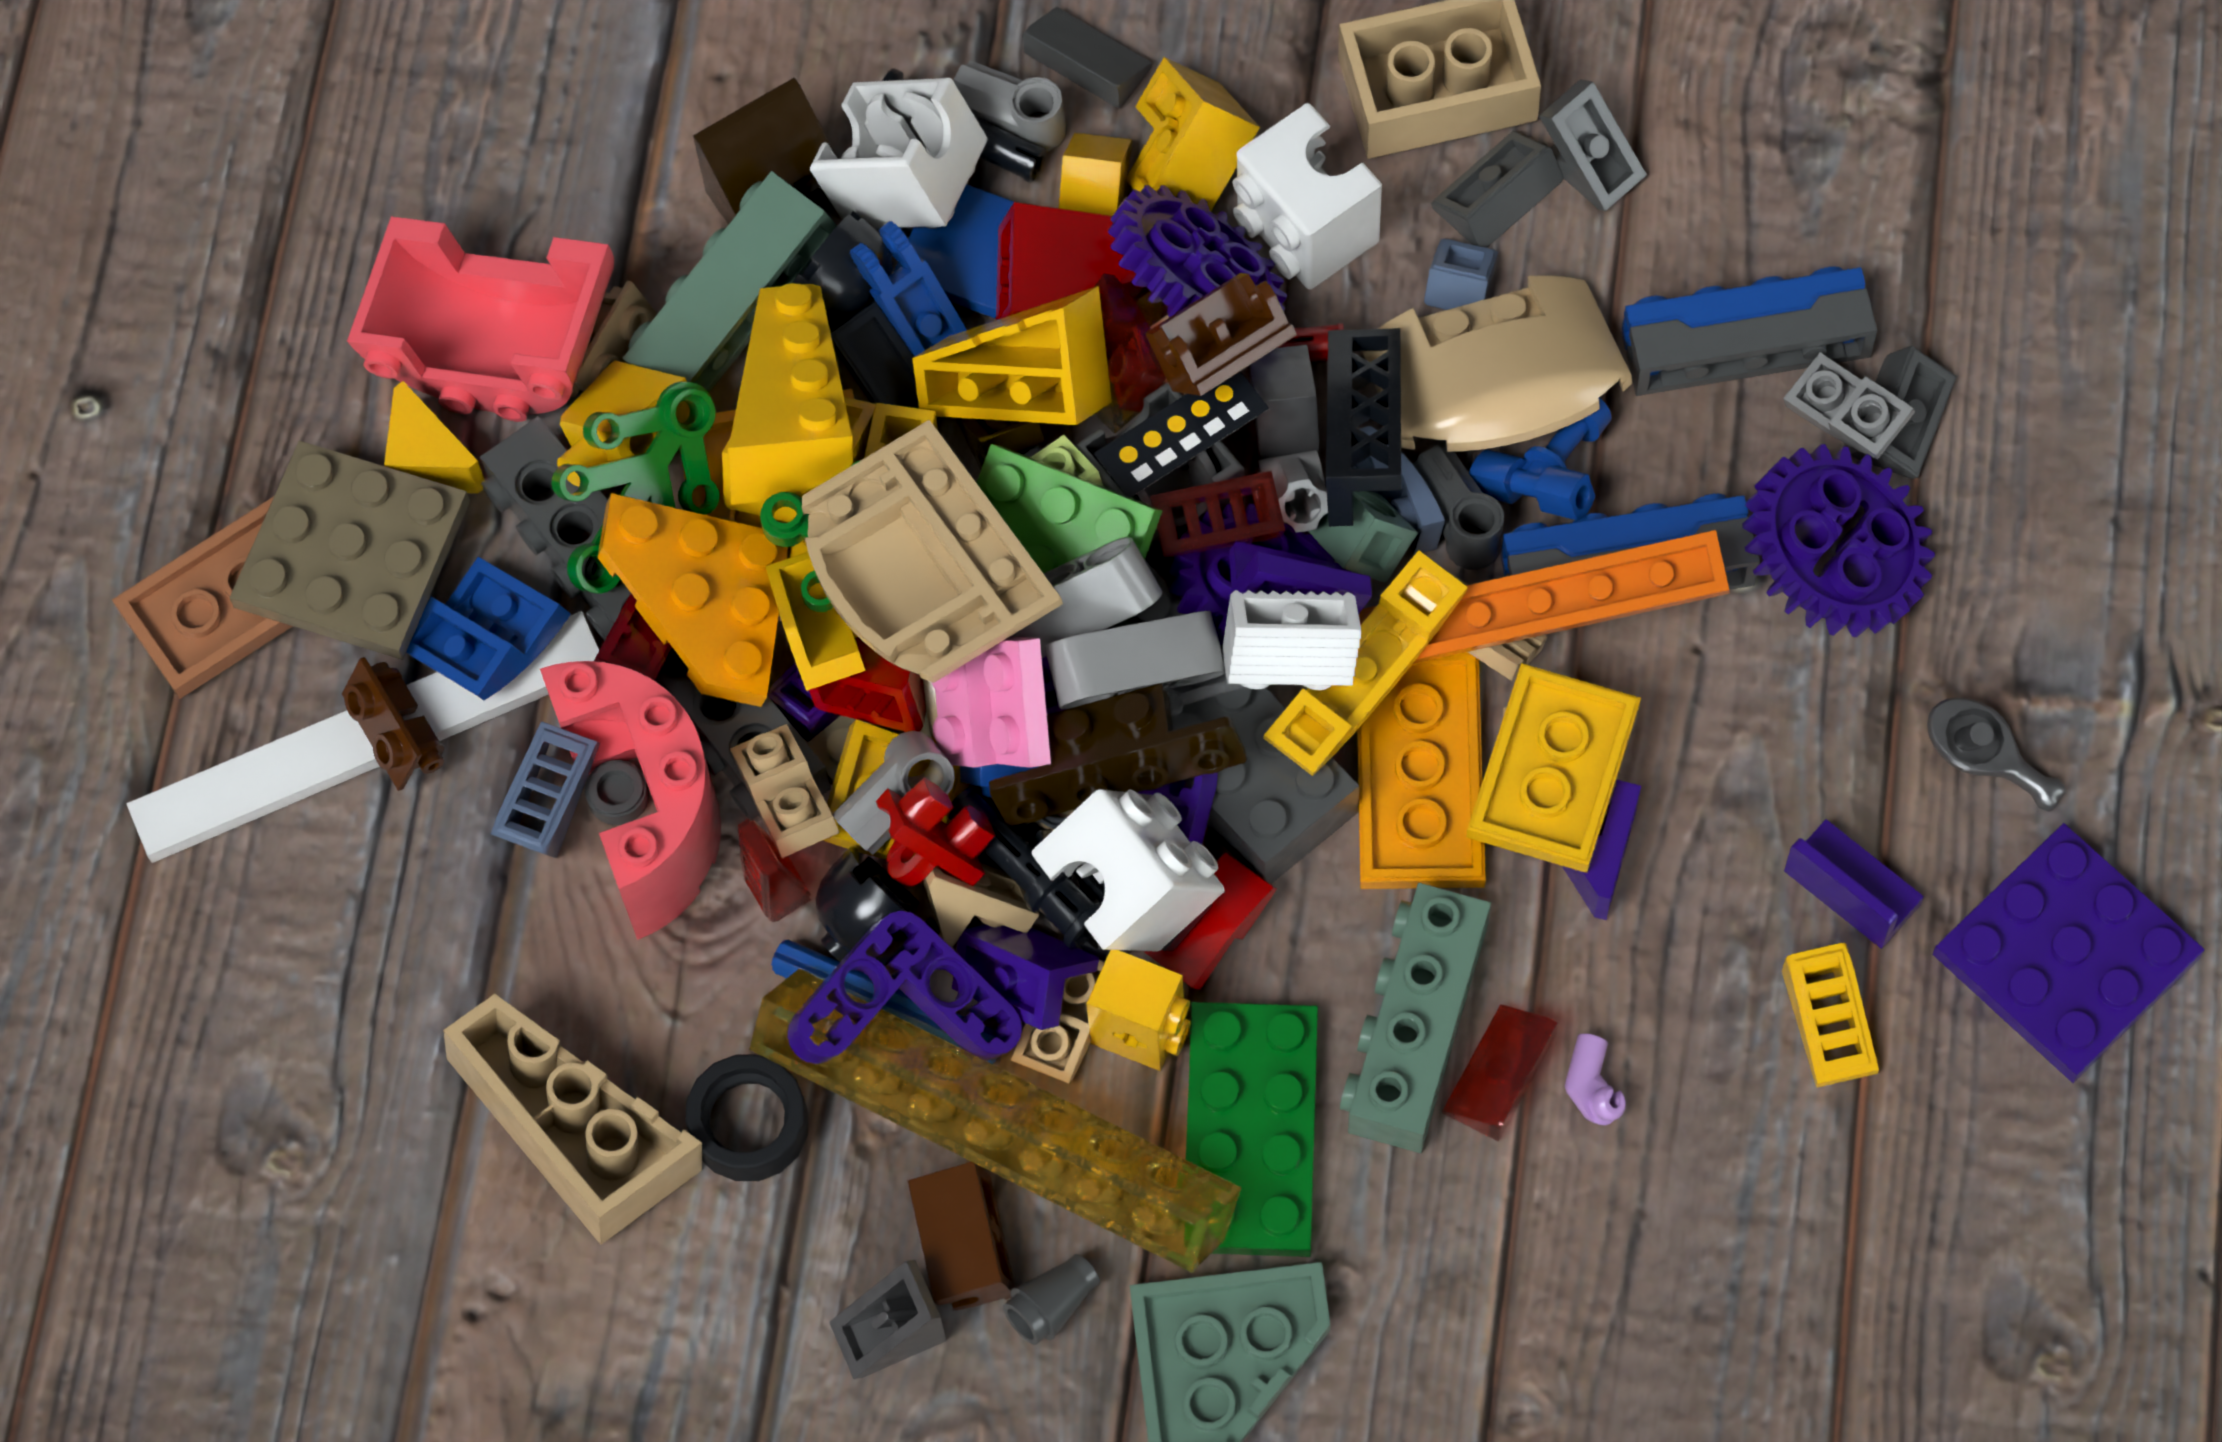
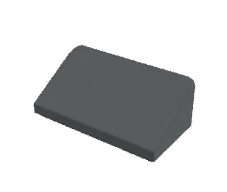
[1022,7,1152,109]
[1431,131,1563,248]
[1849,346,1957,479]

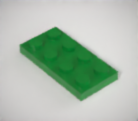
[1182,1002,1318,1257]

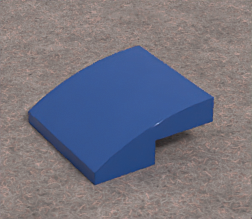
[893,184,1014,319]
[406,557,571,700]

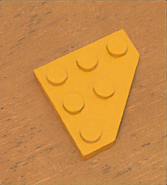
[598,493,788,707]

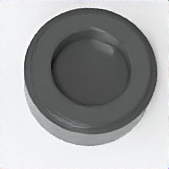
[585,760,649,825]

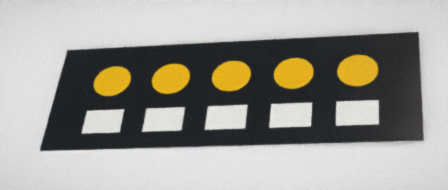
[1094,371,1270,498]

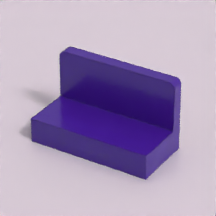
[1229,541,1372,614]
[1784,819,1924,949]
[951,924,1099,1030]

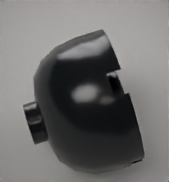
[793,211,893,330]
[815,846,940,965]

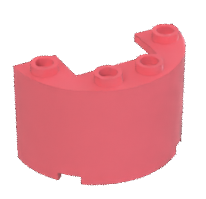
[347,216,614,422]
[540,661,721,940]

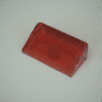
[1442,1004,1558,1142]

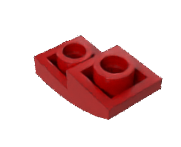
[1144,852,1277,990]

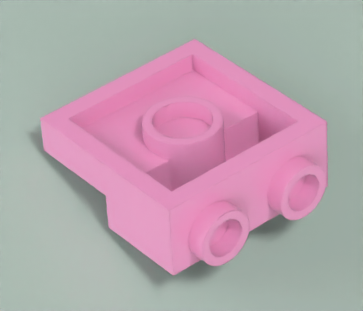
[931,636,1051,768]

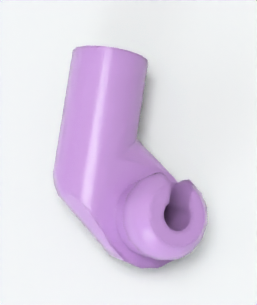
[1565,1034,1626,1125]

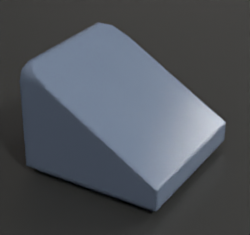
[1424,238,1498,310]

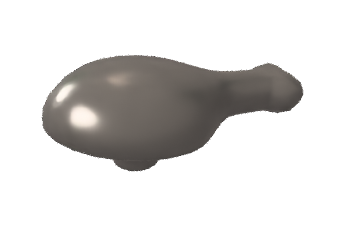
[1927,697,2066,812]

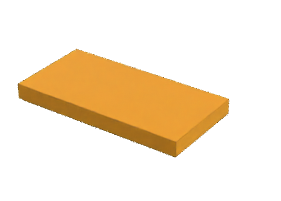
[1357,652,1486,889]

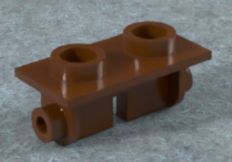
[342,657,445,791]

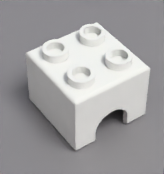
[810,78,988,230]
[1232,103,1382,290]
[1032,789,1225,952]

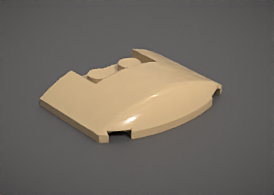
[1360,276,1632,452]
[802,420,1063,683]

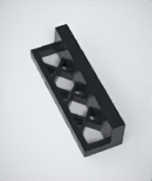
[1326,328,1402,527]

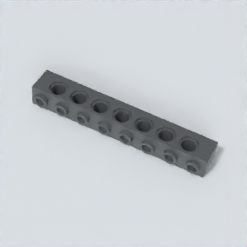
[480,416,831,821]

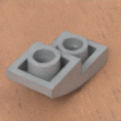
[1783,352,1915,459]

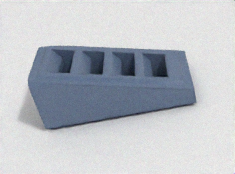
[490,721,600,859]

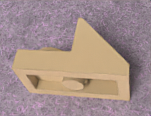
[915,852,1039,948]

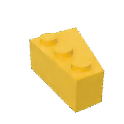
[912,286,1112,425]

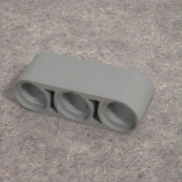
[1012,537,1162,658]
[1044,611,1225,709]

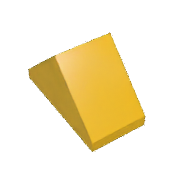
[1058,133,1132,216]
[384,381,485,494]

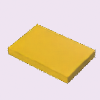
[1466,663,1641,873]

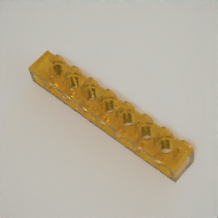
[749,968,1241,1273]

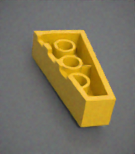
[728,283,853,505]

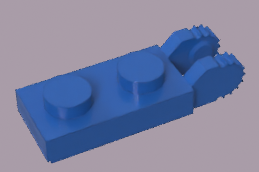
[850,221,967,356]

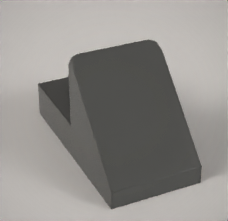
[1539,79,1647,211]

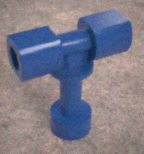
[1469,398,1612,521]

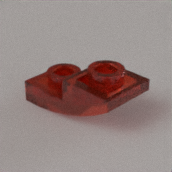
[1093,273,1166,412]

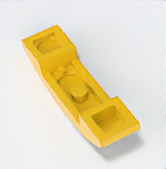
[1263,550,1468,776]

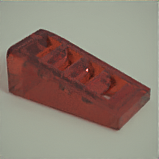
[1150,471,1285,557]
[738,818,812,922]

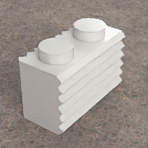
[1222,590,1361,690]

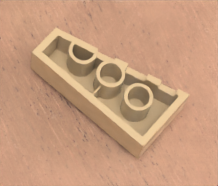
[443,994,702,1245]

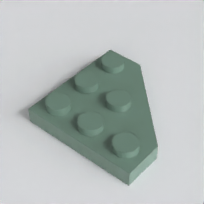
[1129,1262,1330,1442]

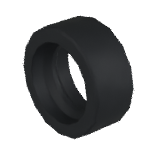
[685,1054,809,1181]

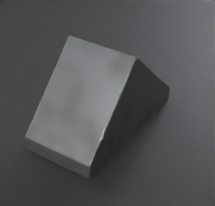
[1248,345,1320,459]
[829,1260,946,1379]

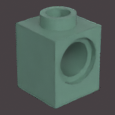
[1308,491,1418,583]

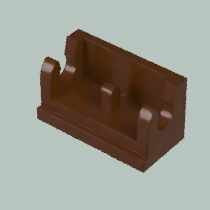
[1145,273,1297,396]
[907,1161,1015,1310]

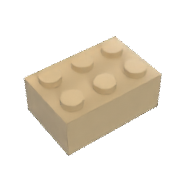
[1338,0,1541,159]

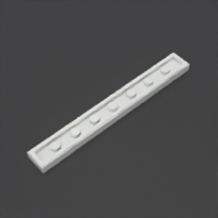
[126,611,599,863]

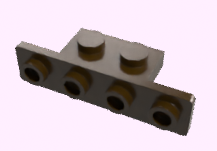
[989,683,1247,826]

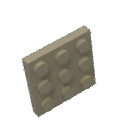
[229,441,470,660]

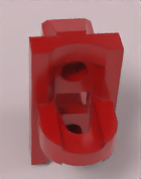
[875,777,996,886]

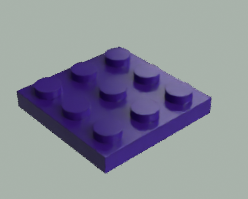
[1932,823,2205,1083]

